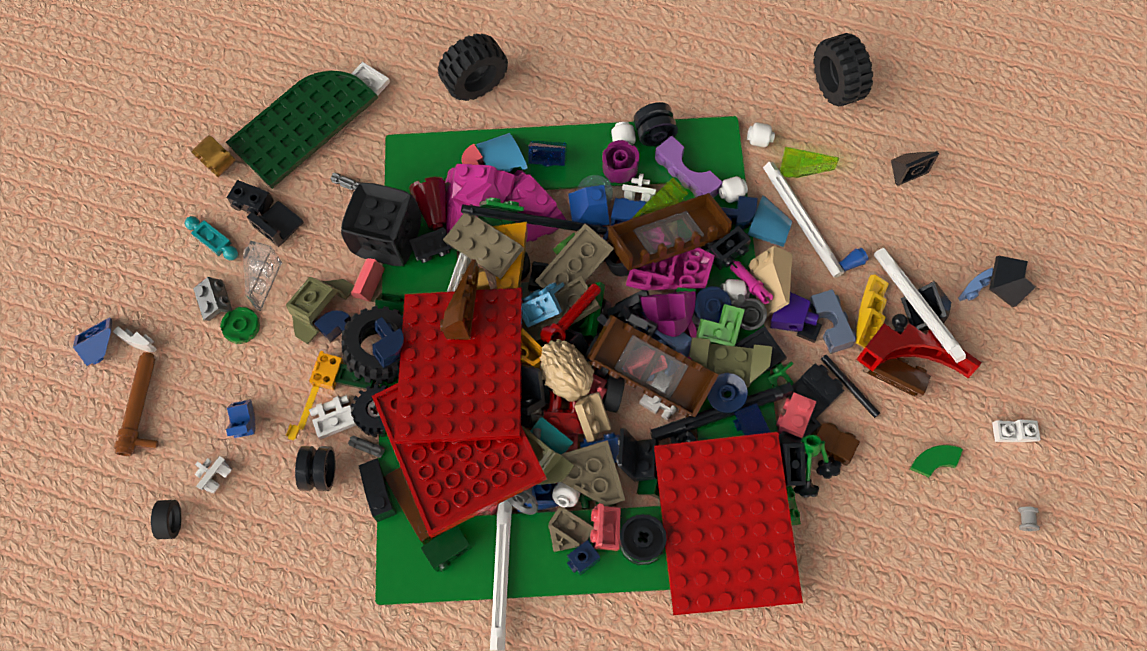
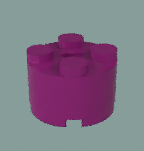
[602,140,639,183]

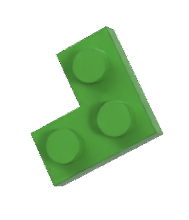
[696,304,745,346]

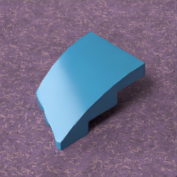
[476,133,527,172]
[748,195,792,247]

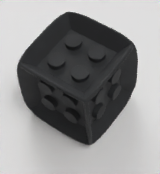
[341,183,421,266]

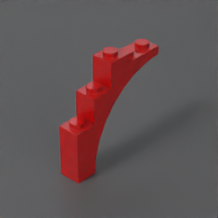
[856,323,982,378]

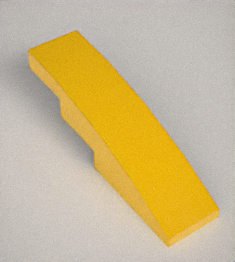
[856,275,889,348]

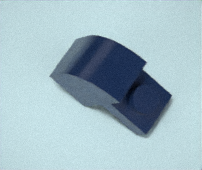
[721,196,758,230]
[314,310,351,342]
[372,317,404,368]

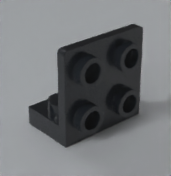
[247,201,304,247]
[521,363,546,415]
[616,428,659,482]

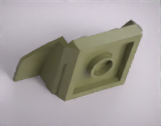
[286,277,354,345]
[690,337,772,389]
[522,425,574,485]

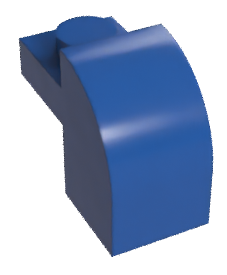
[226,399,256,438]

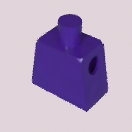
[770,292,819,332]

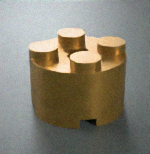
[191,135,236,177]

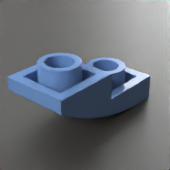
[958,268,993,301]

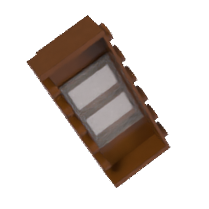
[608,193,732,271]
[587,315,718,418]

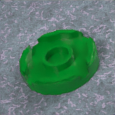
[220,307,260,344]

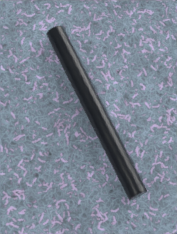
[820,354,880,418]

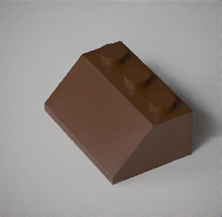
[863,357,931,398]

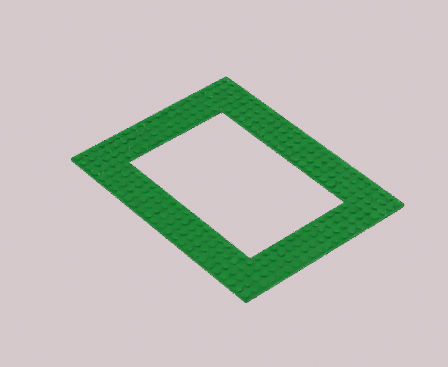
[375,116,778,605]

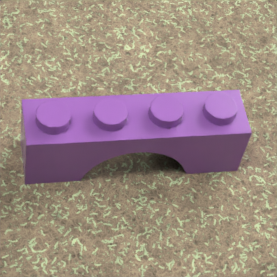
[655,136,723,198]

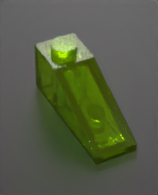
[779,147,839,178]
[633,178,688,218]

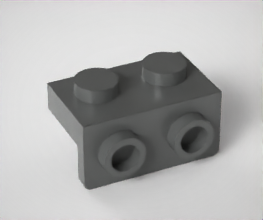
[193,277,232,321]

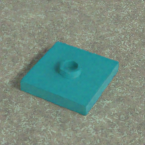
[530,417,573,454]

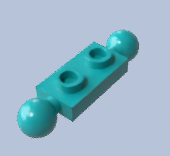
[184,216,238,261]

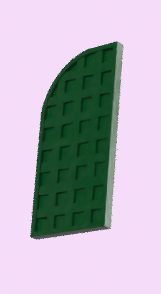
[226,71,378,189]

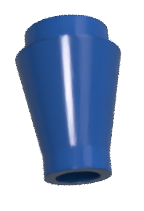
[839,247,869,272]

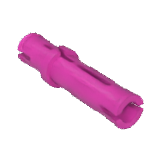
[730,261,773,304]

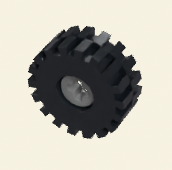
[351,384,387,437]

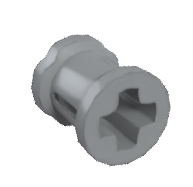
[1018,507,1040,531]

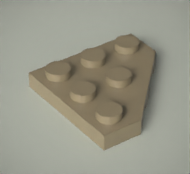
[560,440,625,506]

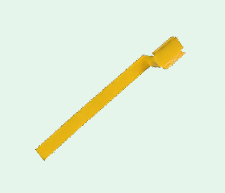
[286,386,319,441]

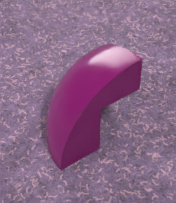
[640,291,696,337]

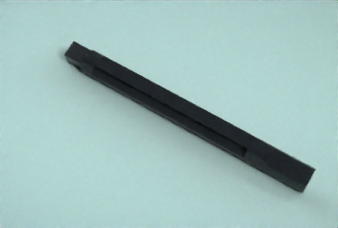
[650,382,794,441]

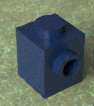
[567,540,600,575]

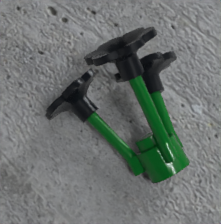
[794,435,842,498]

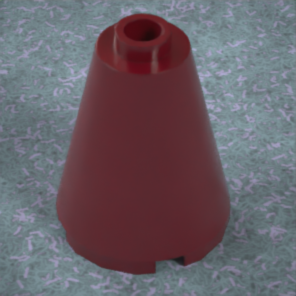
[409,177,447,231]

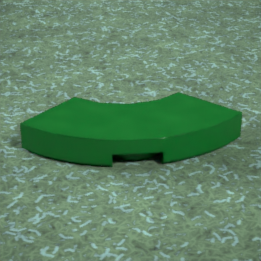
[910,445,963,478]

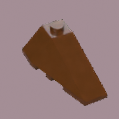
[440,259,479,340]
[384,467,445,545]

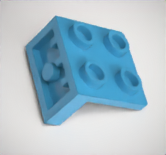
[522,282,565,327]

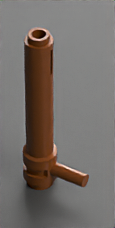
[114,352,158,456]

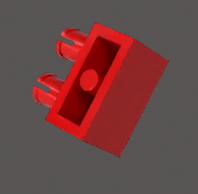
[544,390,584,434]

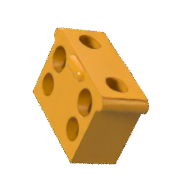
[309,351,344,390]

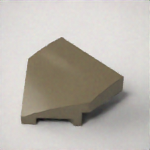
[548,506,594,552]

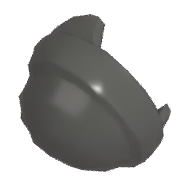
[731,294,767,330]

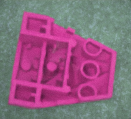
[445,164,516,234]
[503,170,566,242]
[626,228,715,290]

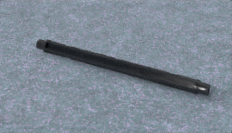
[461,204,607,235]

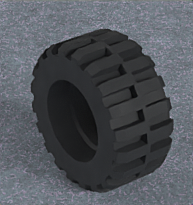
[438,33,508,101]
[813,33,873,107]
[341,306,403,384]

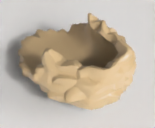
[540,339,594,402]

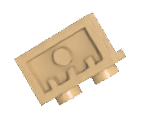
[574,392,611,442]

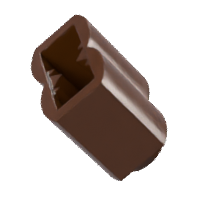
[816,423,860,466]

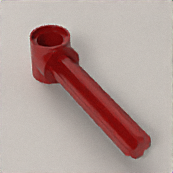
[540,283,601,344]

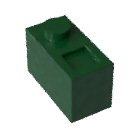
[421,525,471,572]

